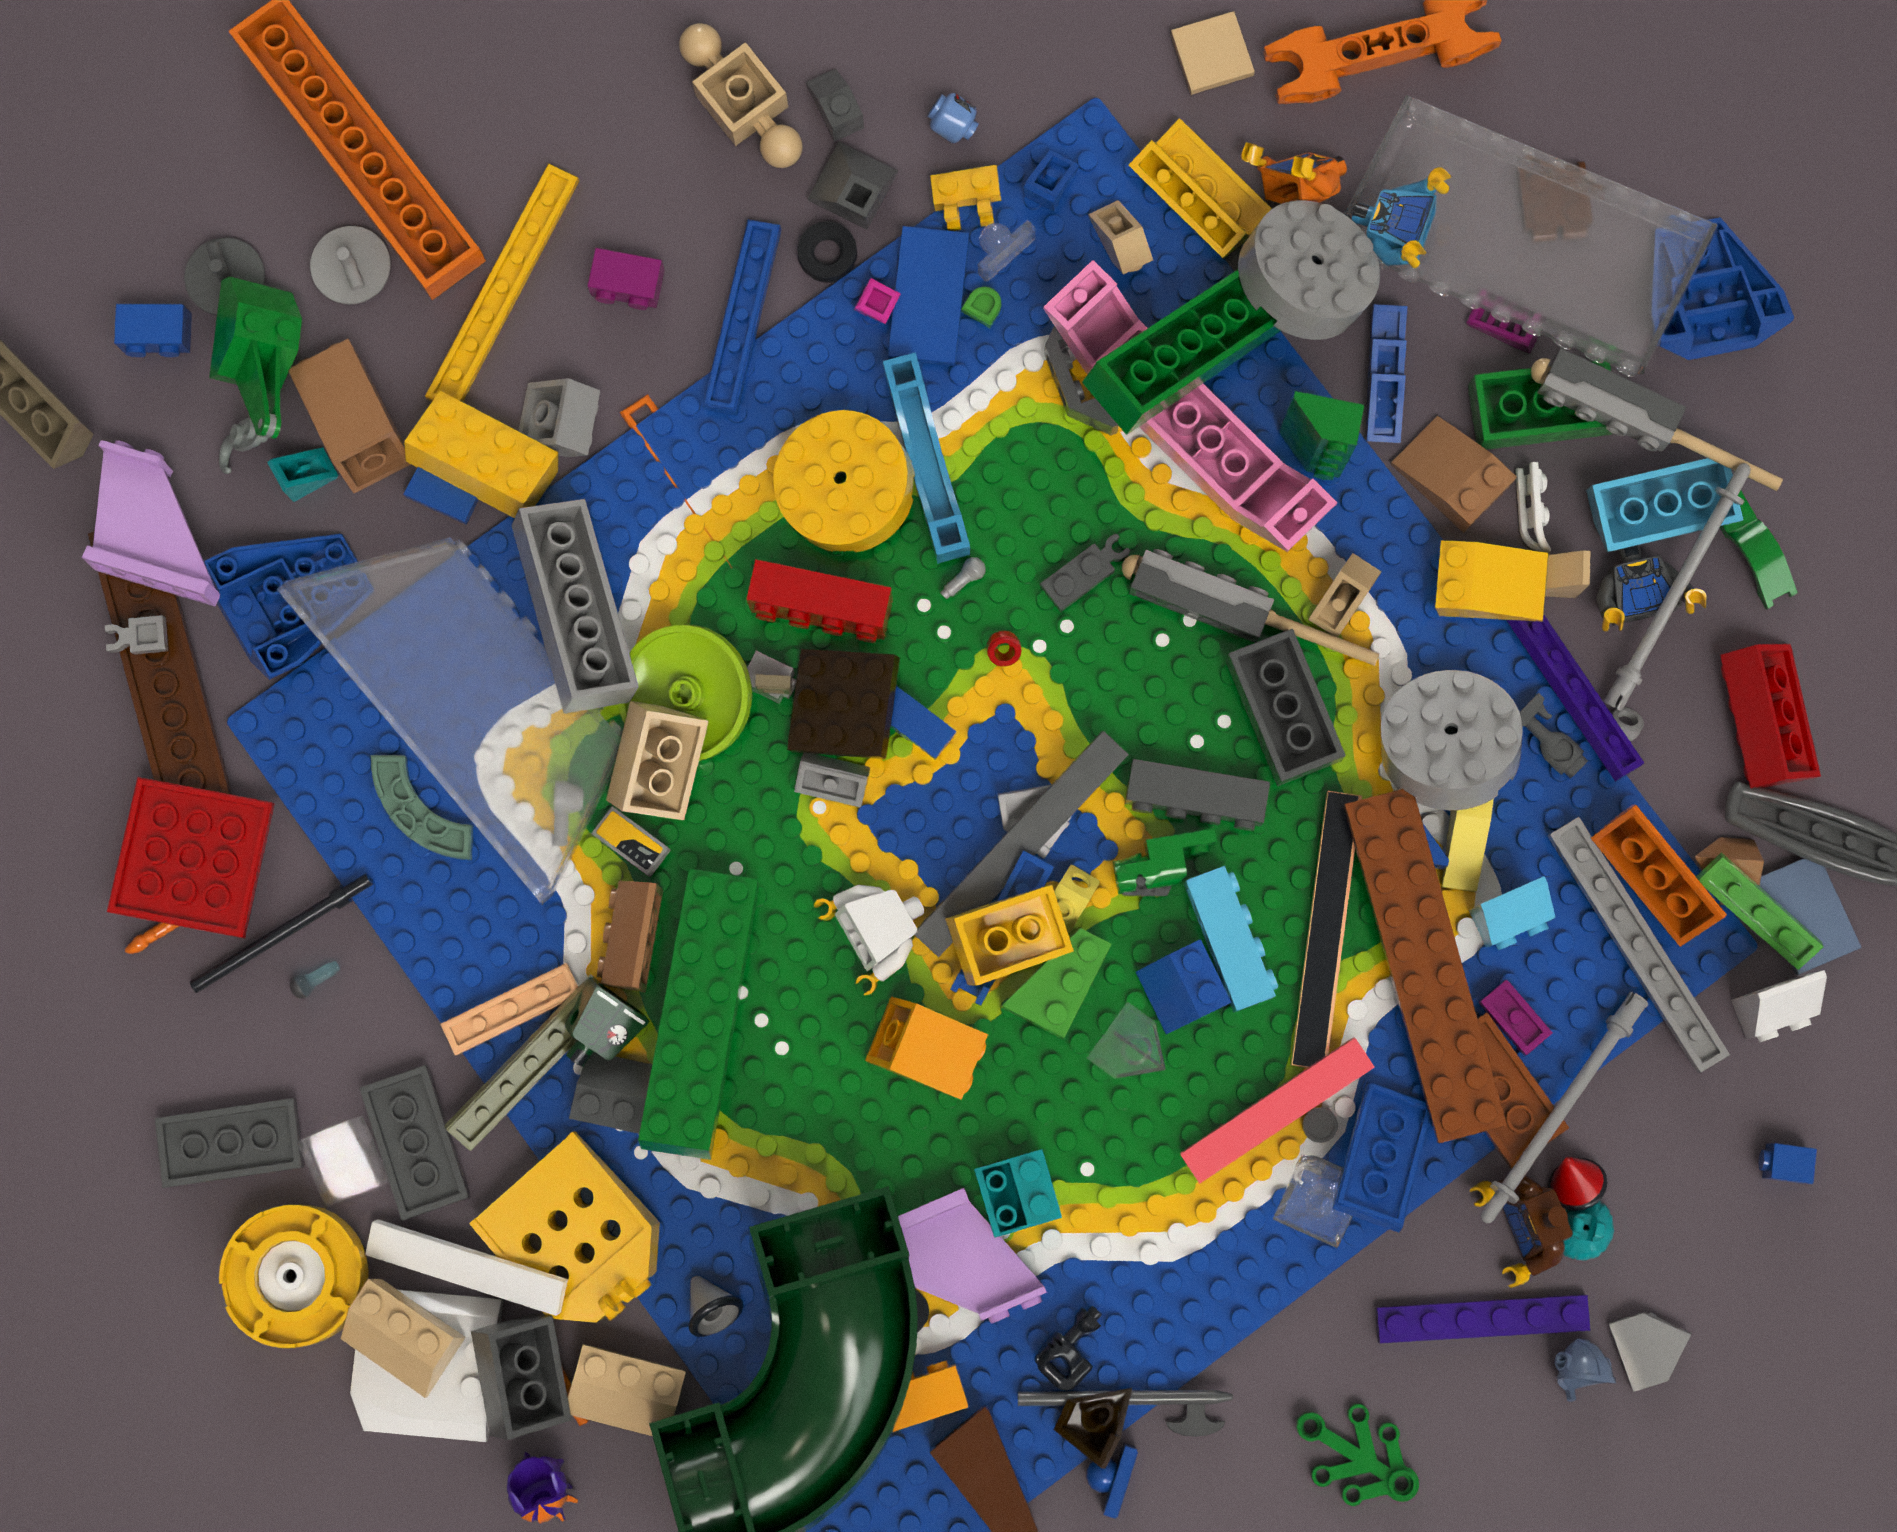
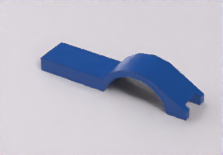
[950,850,1054,1006]

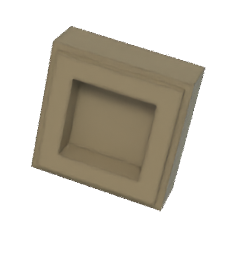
[755,674,793,695]

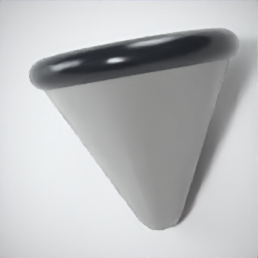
[688,1276,744,1337]

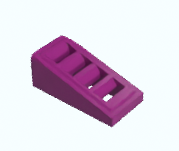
[1466,293,1544,354]

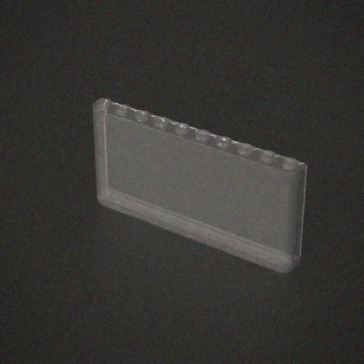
[1344,95,1718,377]

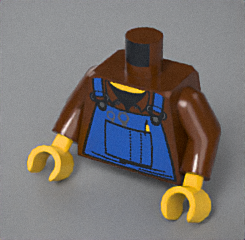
[1469,1176,1572,1288]

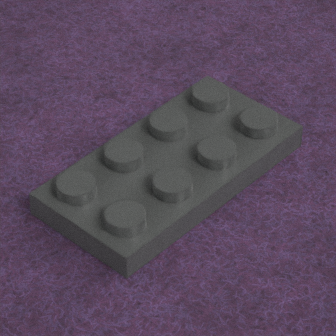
[359,1065,471,1221]
[155,1098,304,1188]

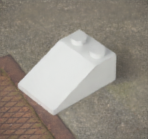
[1731,970,1827,1043]

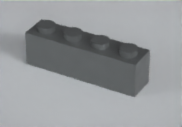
[1125,759,1270,831]

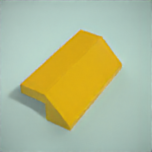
[1129,118,1272,259]

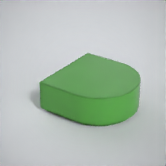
[961,287,1001,328]

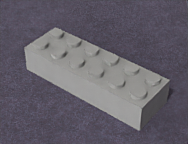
[512,499,639,714]

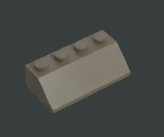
[0,339,94,469]

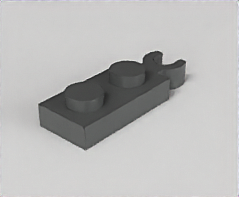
[1040,534,1130,613]

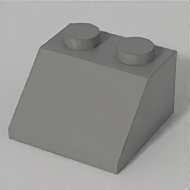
[519,378,600,457]

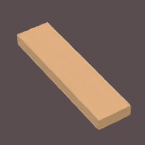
[441,963,579,1056]

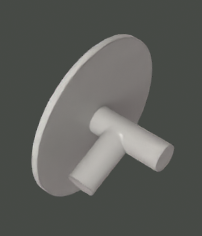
[310,226,391,305]

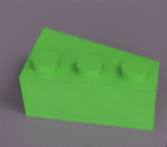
[1001,928,1112,1040]

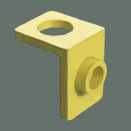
[1054,865,1100,932]

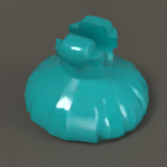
[1563,1201,1614,1261]

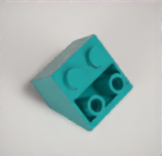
[974,1149,1062,1238]

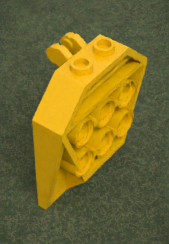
[469,1131,660,1323]

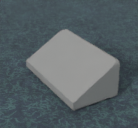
[794,753,870,808]

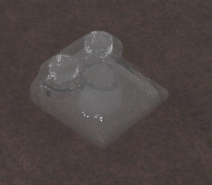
[1273,1155,1353,1248]

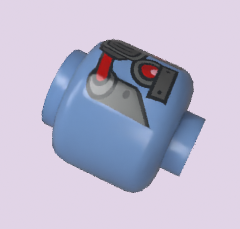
[927,93,979,143]

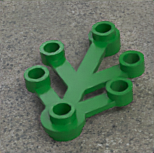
[1296,1403,1419,1506]

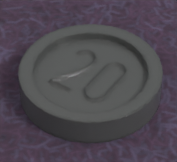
[1302,1108,1338,1143]

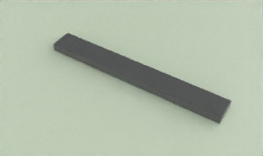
[914,730,1129,957]

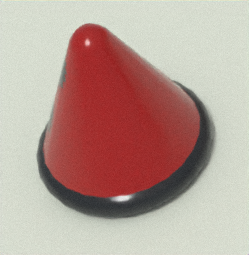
[1548,1157,1608,1211]

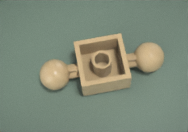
[679,23,803,168]

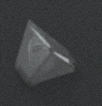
[1087,1002,1166,1079]

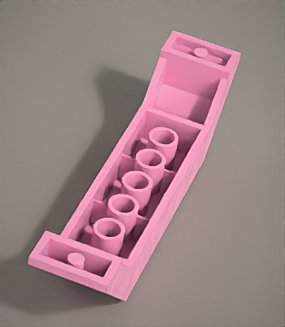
[1043,260,1338,552]

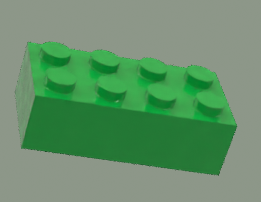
[1468,359,1612,450]

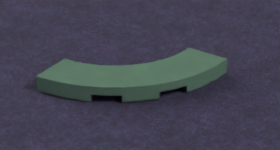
[371,755,473,860]

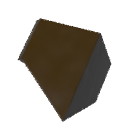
[1053,1387,1133,1468]

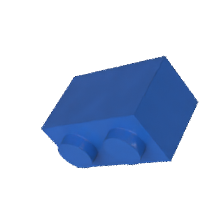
[114,304,192,357]

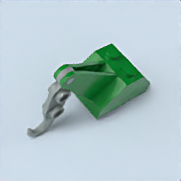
[209,276,302,474]

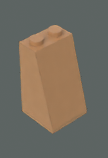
[288,339,411,493]

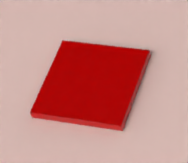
[107,777,275,939]

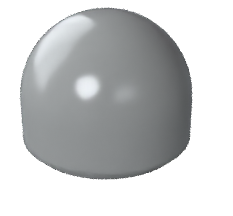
[1611,707,1644,741]

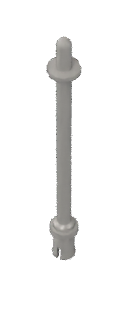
[1603,463,1751,712]
[1481,992,1648,1223]

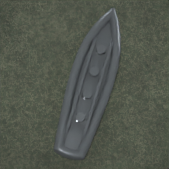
[1725,782,1897,886]

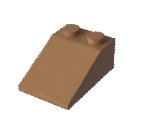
[1390,416,1517,533]

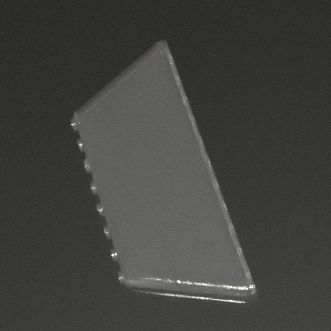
[277,537,623,905]

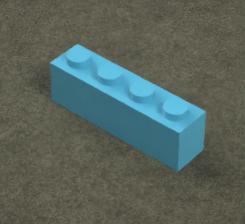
[1183,866,1278,1013]

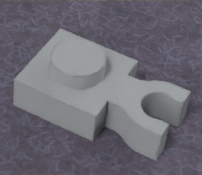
[105,615,168,655]

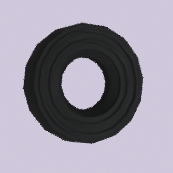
[797,221,857,283]

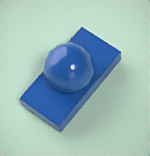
[1086,1443,1138,1519]

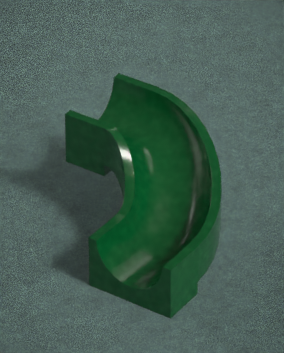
[649,1186,918,1532]

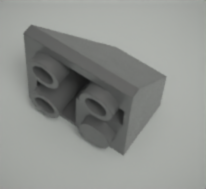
[808,141,898,230]

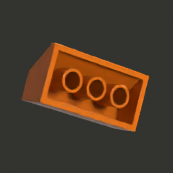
[1591,804,1727,947]

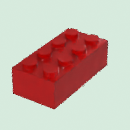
[746,559,893,643]

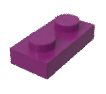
[1478,979,1553,1056]

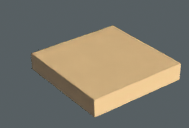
[1170,11,1255,95]

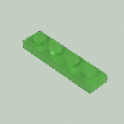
[1696,852,1824,970]

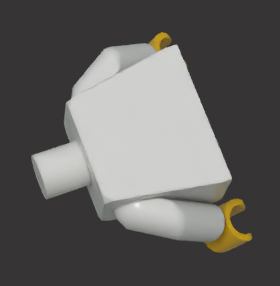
[814,885,924,995]

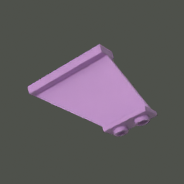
[82,440,221,606]
[898,1188,1047,1324]

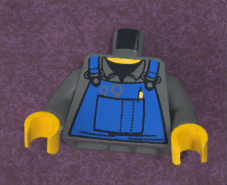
[1596,545,1706,631]

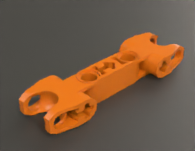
[1263,0,1502,104]

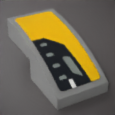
[591,806,671,877]

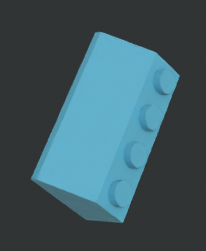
[1586,458,1743,552]

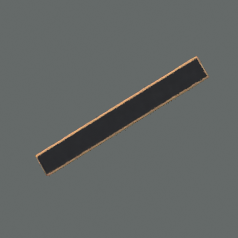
[1291,791,1362,1068]

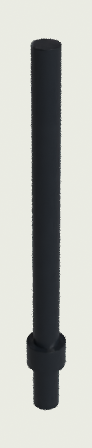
[190,873,373,993]

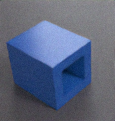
[1759,1143,1817,1184]

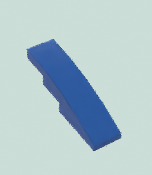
[1366,304,1408,443]
[891,686,957,760]

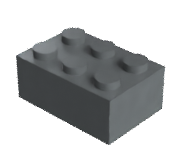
[471,1313,572,1440]

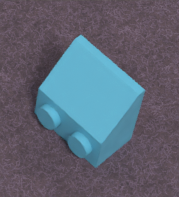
[1469,876,1555,951]

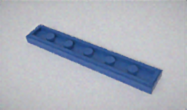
[703,219,782,415]

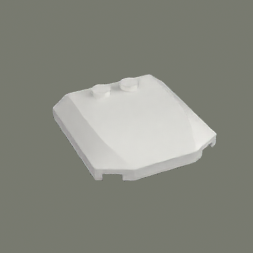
[350,1289,504,1442]

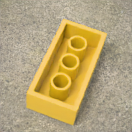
[404,391,558,518]

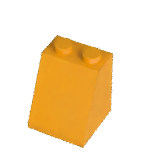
[865,997,988,1100]

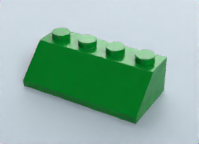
[1279,391,1364,480]

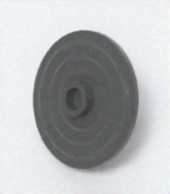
[184,238,265,316]

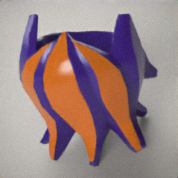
[506,1452,578,1524]

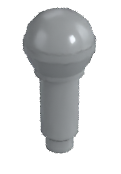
[940,557,986,599]

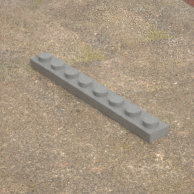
[1548,817,1730,1073]

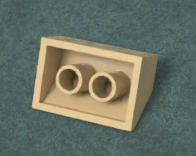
[606,701,709,820]
[341,1279,466,1398]
[568,1344,686,1436]

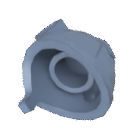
[1555,1338,1617,1402]

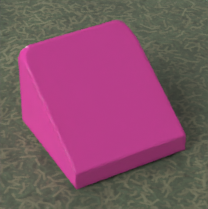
[854,278,901,324]

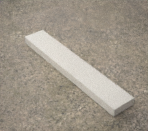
[365,1219,568,1316]

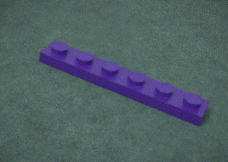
[1507,615,1645,782]
[1375,1295,1591,1343]

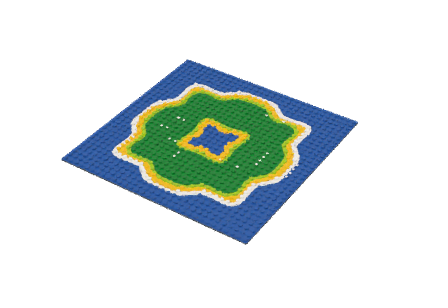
[227,98,1758,1532]

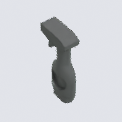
[1519,693,1588,779]

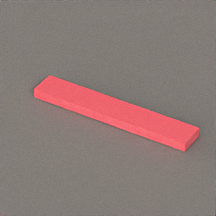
[1180,1037,1375,1184]

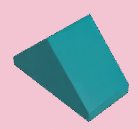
[267,447,339,502]

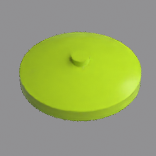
[618,624,752,761]

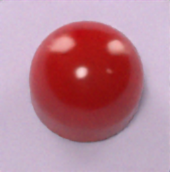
[987,630,1022,666]

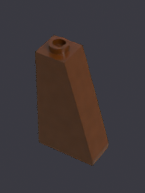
[930,1405,1038,1532]

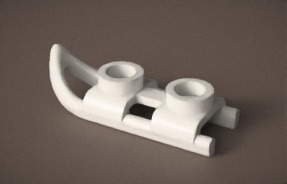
[1515,462,1551,553]

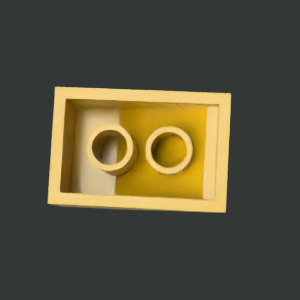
[1435,540,1548,622]
[946,885,1074,986]

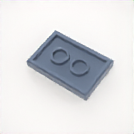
[1759,858,1862,975]

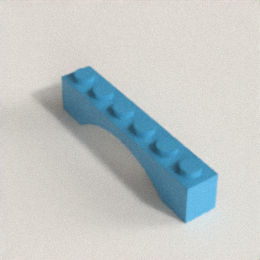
[883,352,970,564]

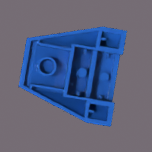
[1650,217,1794,360]

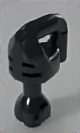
[1034,1306,1102,1390]

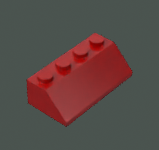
[1720,644,1821,788]

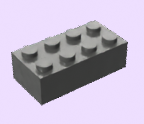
[1225,628,1346,787]

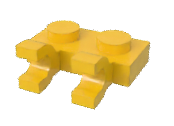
[930,165,1002,231]

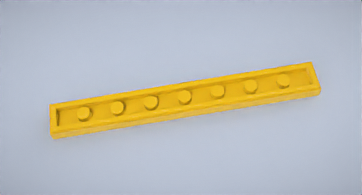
[425,163,579,402]

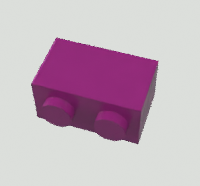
[587,248,665,310]

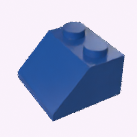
[1135,939,1231,1035]

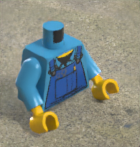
[1352,167,1451,268]

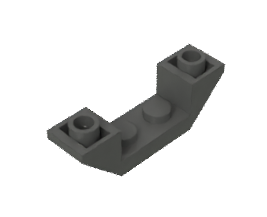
[1044,326,1119,435]

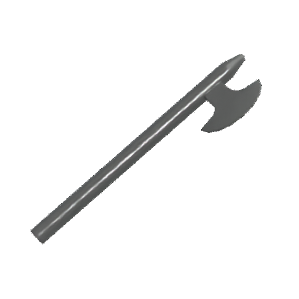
[1018,1390,1233,1437]

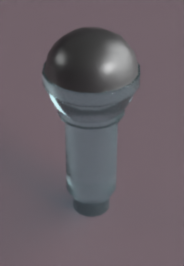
[290,960,341,999]

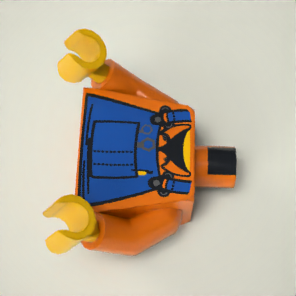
[1241,142,1347,204]

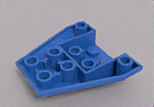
[204,534,375,680]

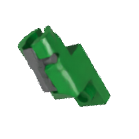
[1113,828,1217,897]

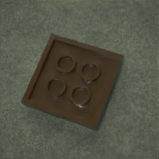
[787,649,900,759]

